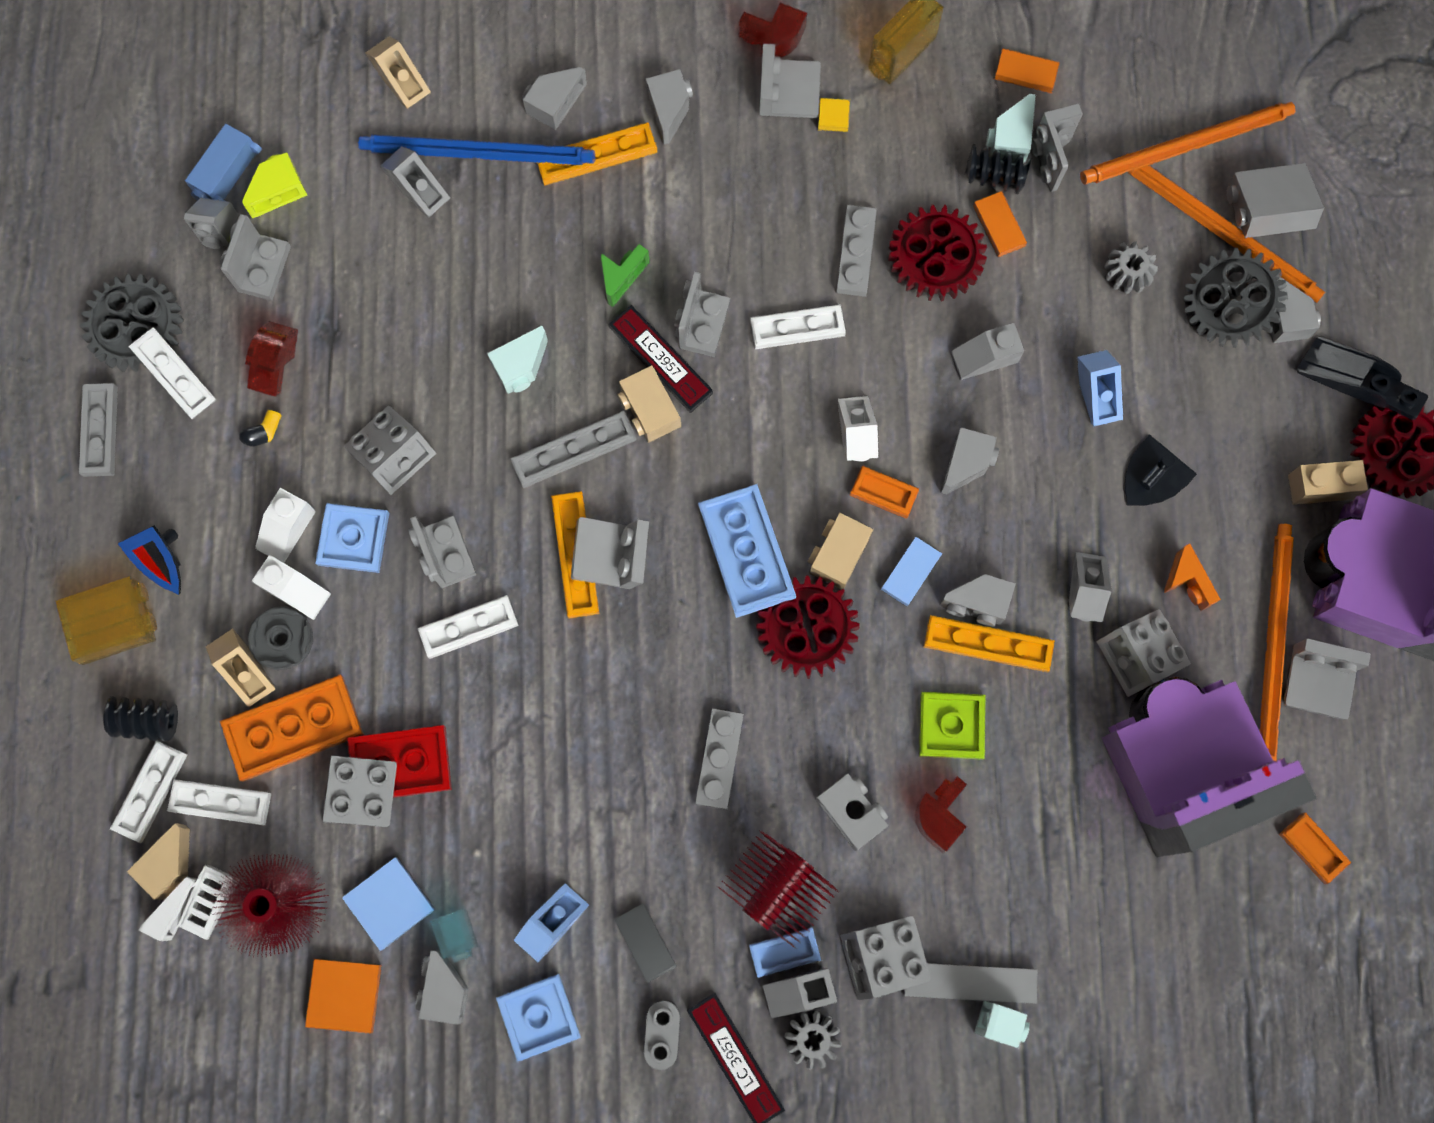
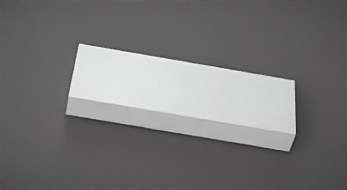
[751,304,846,349]
[128,327,216,419]
[418,595,519,659]
[110,740,188,843]
[167,779,271,825]

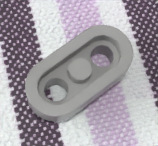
[644,1001,680,1070]

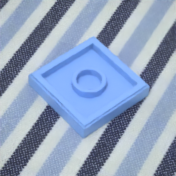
[315,503,389,573]
[342,857,435,951]
[496,974,581,1062]

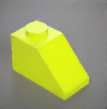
[242,152,307,219]

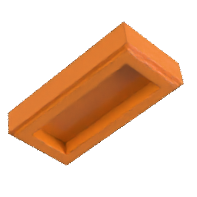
[994,49,1060,93]
[973,191,1027,257]
[850,465,919,519]
[1279,813,1351,884]

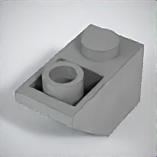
[184,198,239,249]
[940,574,1016,627]
[415,950,469,1025]
[763,968,838,1018]

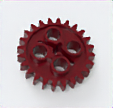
[888,204,987,302]
[1350,406,1434,499]
[756,575,860,679]

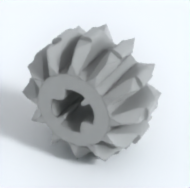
[1104,241,1158,295]
[785,1010,842,1070]

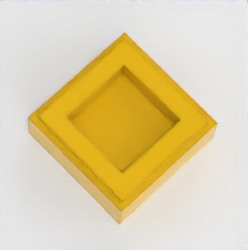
[818,98,850,132]

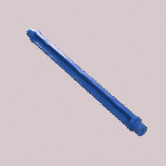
[358,134,595,165]

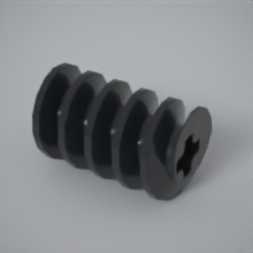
[965,144,1031,195]
[103,696,178,742]

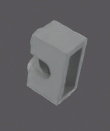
[816,774,888,851]

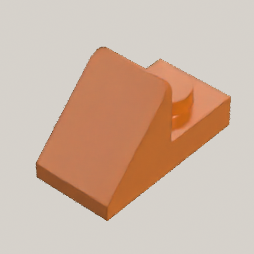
[1164,544,1221,611]

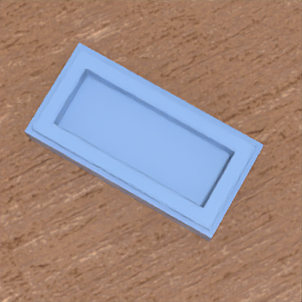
[881,537,942,607]
[749,928,821,977]

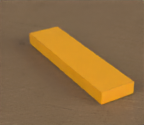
[537,122,657,186]
[551,491,600,619]
[923,615,1055,673]

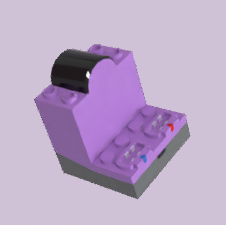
[1304,488,1434,661]
[1102,677,1317,857]

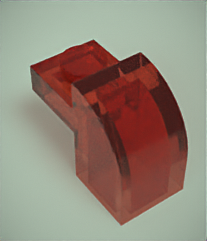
[739,3,807,58]
[245,321,298,397]
[915,776,967,853]

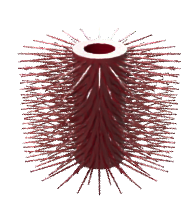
[717,830,839,949]
[210,854,329,958]

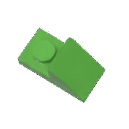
[601,244,650,307]

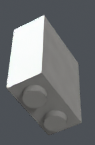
[1226,163,1324,238]

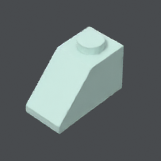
[986,94,1036,162]
[487,326,548,394]
[974,1001,1030,1048]

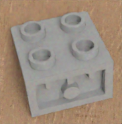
[759,44,821,118]
[1031,104,1083,192]
[220,214,291,301]
[674,272,730,357]
[344,406,437,495]
[408,516,477,588]
[571,517,649,589]
[1096,609,1191,697]
[1284,638,1371,720]
[323,756,397,827]
[840,916,931,1000]

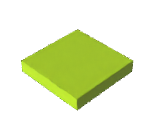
[919,692,986,760]

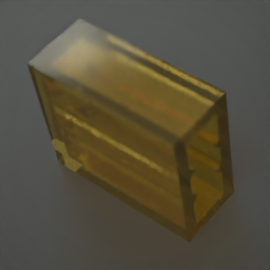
[868,0,944,85]
[56,576,157,665]

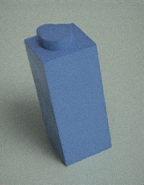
[185,124,262,201]

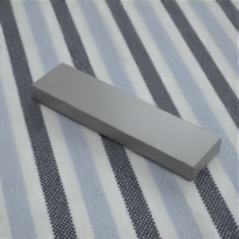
[510,411,637,488]
[903,963,1038,1004]

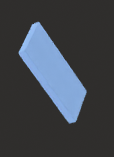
[698,484,796,618]

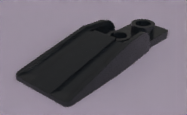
[1297,337,1428,420]

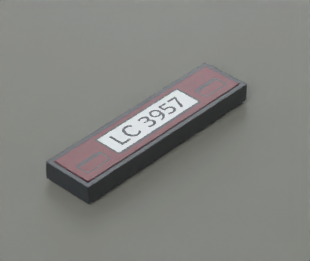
[609,305,713,413]
[687,993,785,1123]

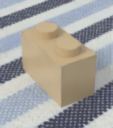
[617,365,681,443]
[1288,460,1368,505]
[808,513,874,589]

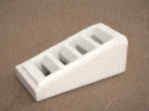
[178,865,239,940]
[139,877,198,941]

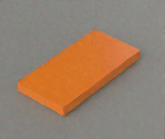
[220,674,364,782]

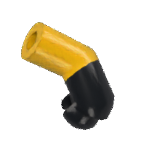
[239,410,282,447]

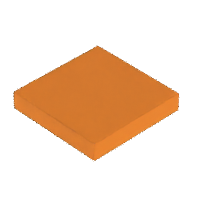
[305,959,382,1033]

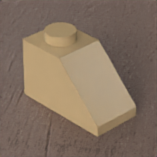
[366,36,431,109]
[206,629,275,707]
[127,823,190,900]

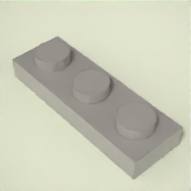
[836,205,877,297]
[79,383,118,477]
[695,709,744,810]

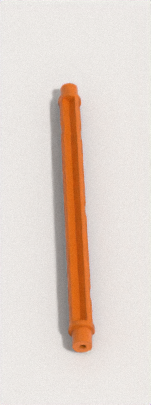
[1080,102,1296,185]
[1126,153,1325,303]
[1259,524,1294,761]

